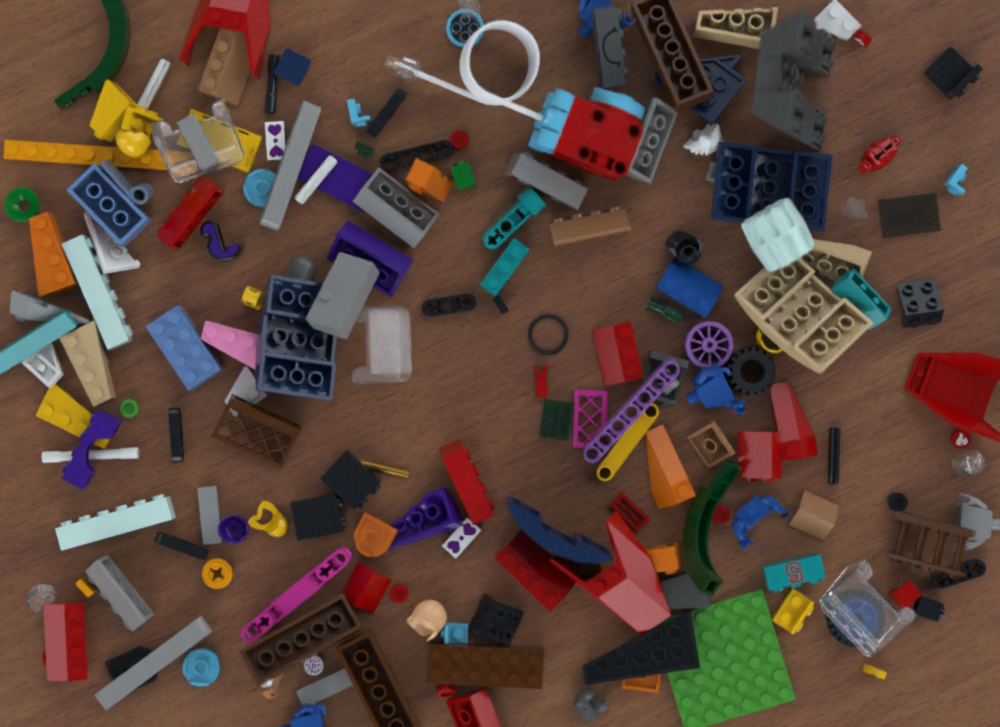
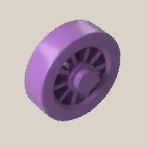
[684,321,734,368]

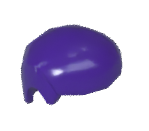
[218,515,249,544]

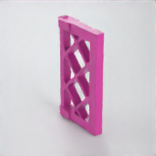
[572,389,608,448]

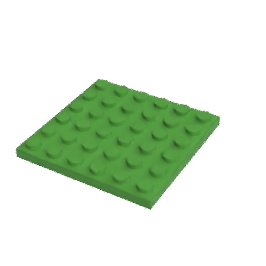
[653,588,796,727]

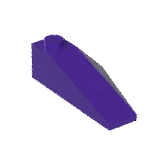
[388,487,464,550]

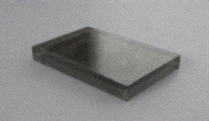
[878,193,941,238]

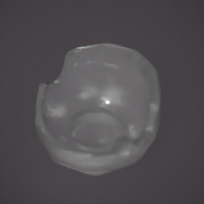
[952,448,985,477]
[27,584,58,612]

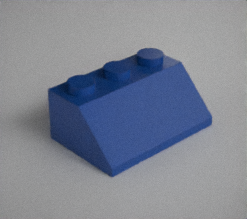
[655,257,724,318]

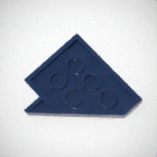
[650,54,747,126]

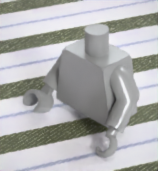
[954,493,1000,551]

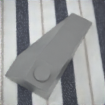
[10,290,93,324]

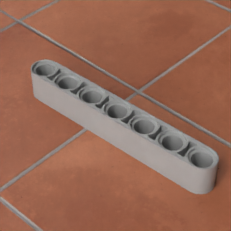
[259,100,321,231]
[94,616,213,711]

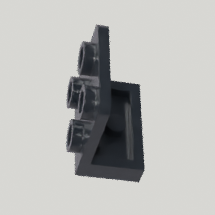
[924,47,983,100]
[897,279,944,328]
[469,594,524,646]

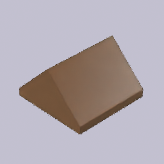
[687,420,736,468]
[788,490,839,540]

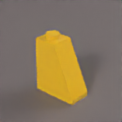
[89,79,137,142]

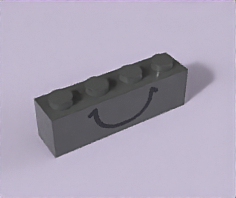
[591,5,628,88]

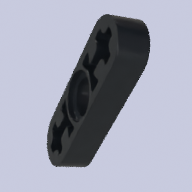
[367,88,408,138]
[421,293,476,317]
[168,407,184,463]
[154,532,209,560]
[930,559,986,589]

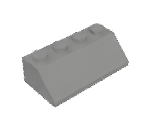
[626,97,678,183]
[353,167,439,248]
[85,555,155,632]

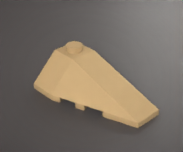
[800,239,872,284]

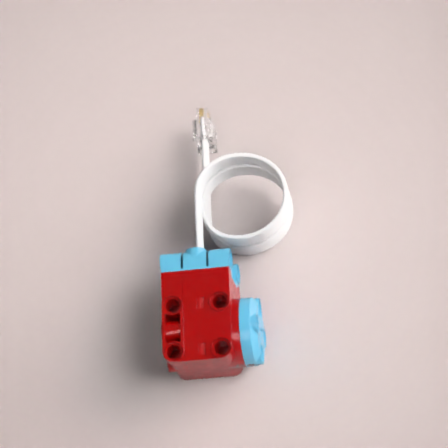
[384,21,646,181]

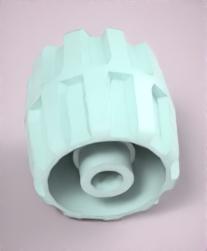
[741,198,814,272]

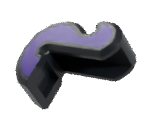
[200,221,244,262]

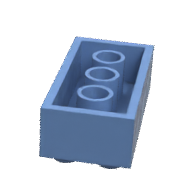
[67,163,153,247]
[146,305,224,391]

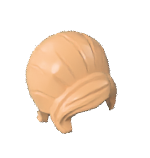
[407,600,447,641]

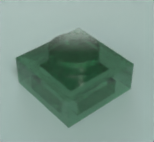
[354,141,376,159]

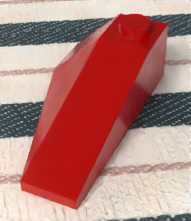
[769,382,818,461]

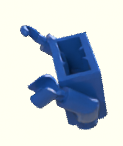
[577,0,637,39]
[686,363,746,414]
[731,494,789,551]
[281,703,327,727]

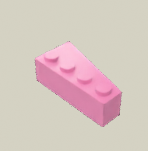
[201,320,258,369]

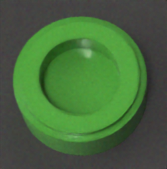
[120,399,140,418]

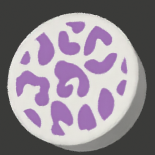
[304,655,324,675]

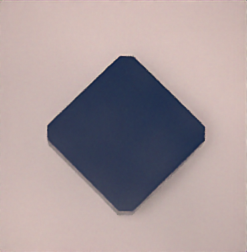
[274,49,311,86]

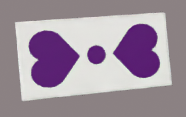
[265,121,286,161]
[442,517,481,558]

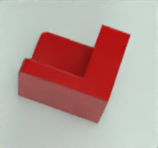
[888,580,922,610]

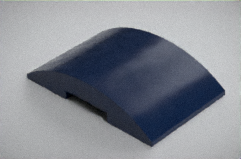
[710,141,832,232]
[255,274,337,401]
[507,495,614,563]

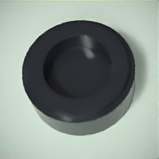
[493,295,509,314]
[887,492,908,511]

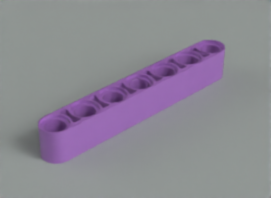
[583,358,680,463]

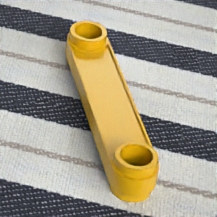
[596,403,659,481]

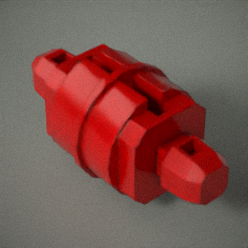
[858,135,901,174]

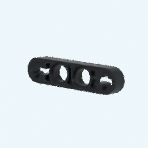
[380,140,453,172]

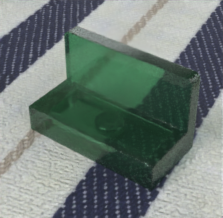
[539,399,574,441]

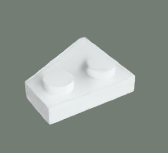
[815,0,862,41]
[22,342,64,389]
[224,366,267,417]

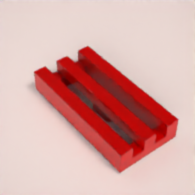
[609,492,650,532]

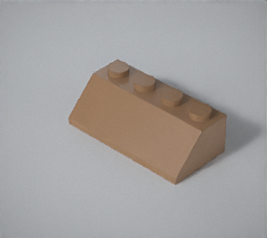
[198,28,250,106]
[549,207,631,248]

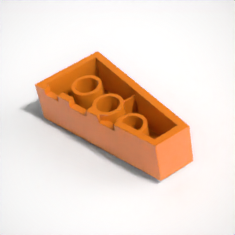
[29,212,79,298]
[600,541,684,575]

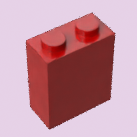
[738,431,782,482]

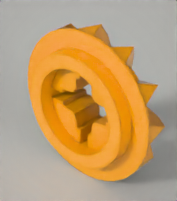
[202,558,233,589]

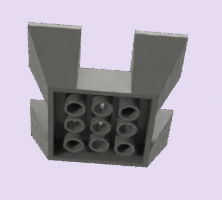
[752,10,836,152]

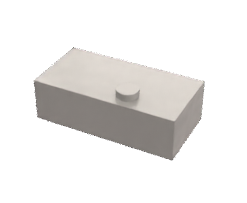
[306,252,380,340]

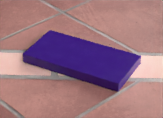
[297,144,373,212]

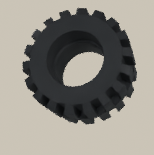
[726,347,777,395]

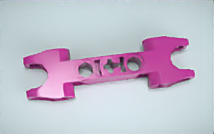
[240,546,353,643]

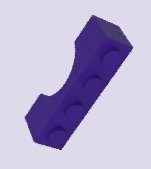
[61,410,123,490]

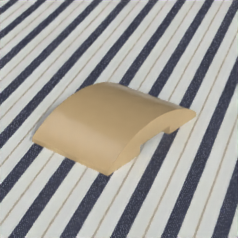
[734,258,873,374]

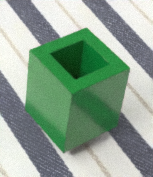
[451,160,476,192]

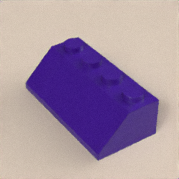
[327,221,413,298]

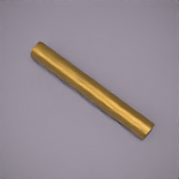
[359,459,410,478]

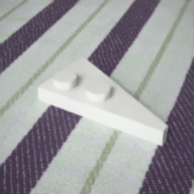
[84,211,140,274]

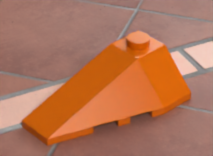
[645,424,696,510]

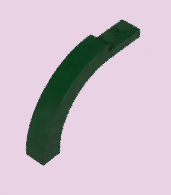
[54,0,131,110]
[683,459,742,596]

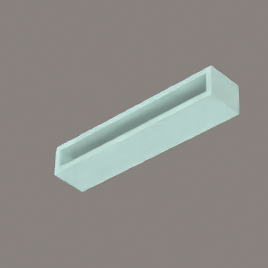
[62,235,133,350]
[55,494,176,551]

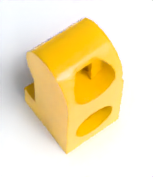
[242,286,265,311]

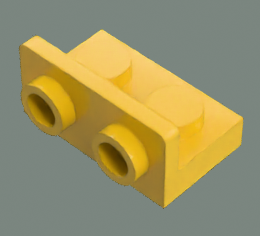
[121,105,164,138]
[772,588,814,635]

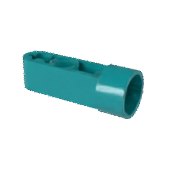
[481,186,546,249]

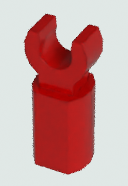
[534,364,549,397]

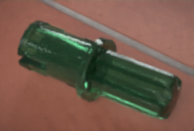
[646,298,684,324]

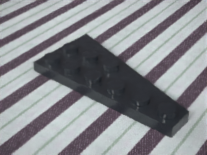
[583,609,700,685]

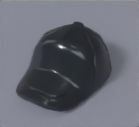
[665,231,702,264]

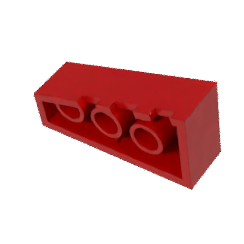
[440,438,495,525]

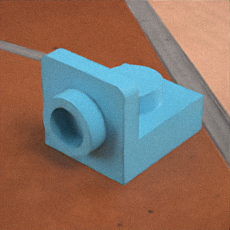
[347,99,371,128]
[943,164,968,196]
[441,622,469,644]

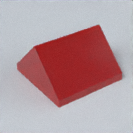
[340,561,392,613]

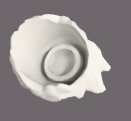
[683,123,723,156]

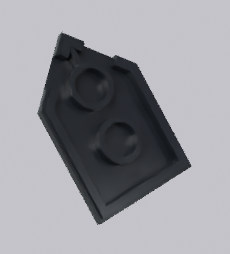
[105,646,159,691]

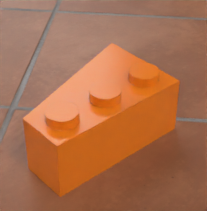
[406,158,454,202]

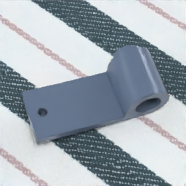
[100,159,154,205]

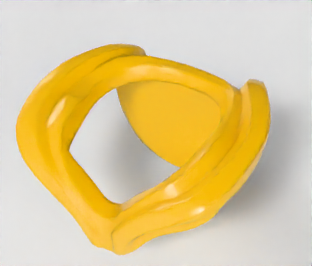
[248,501,288,538]

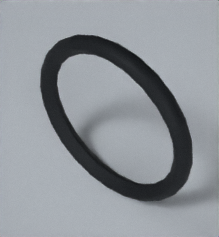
[528,314,569,355]

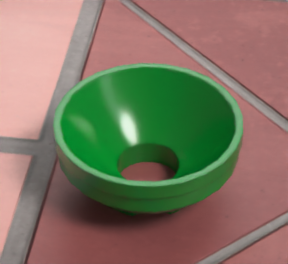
[4,187,40,222]

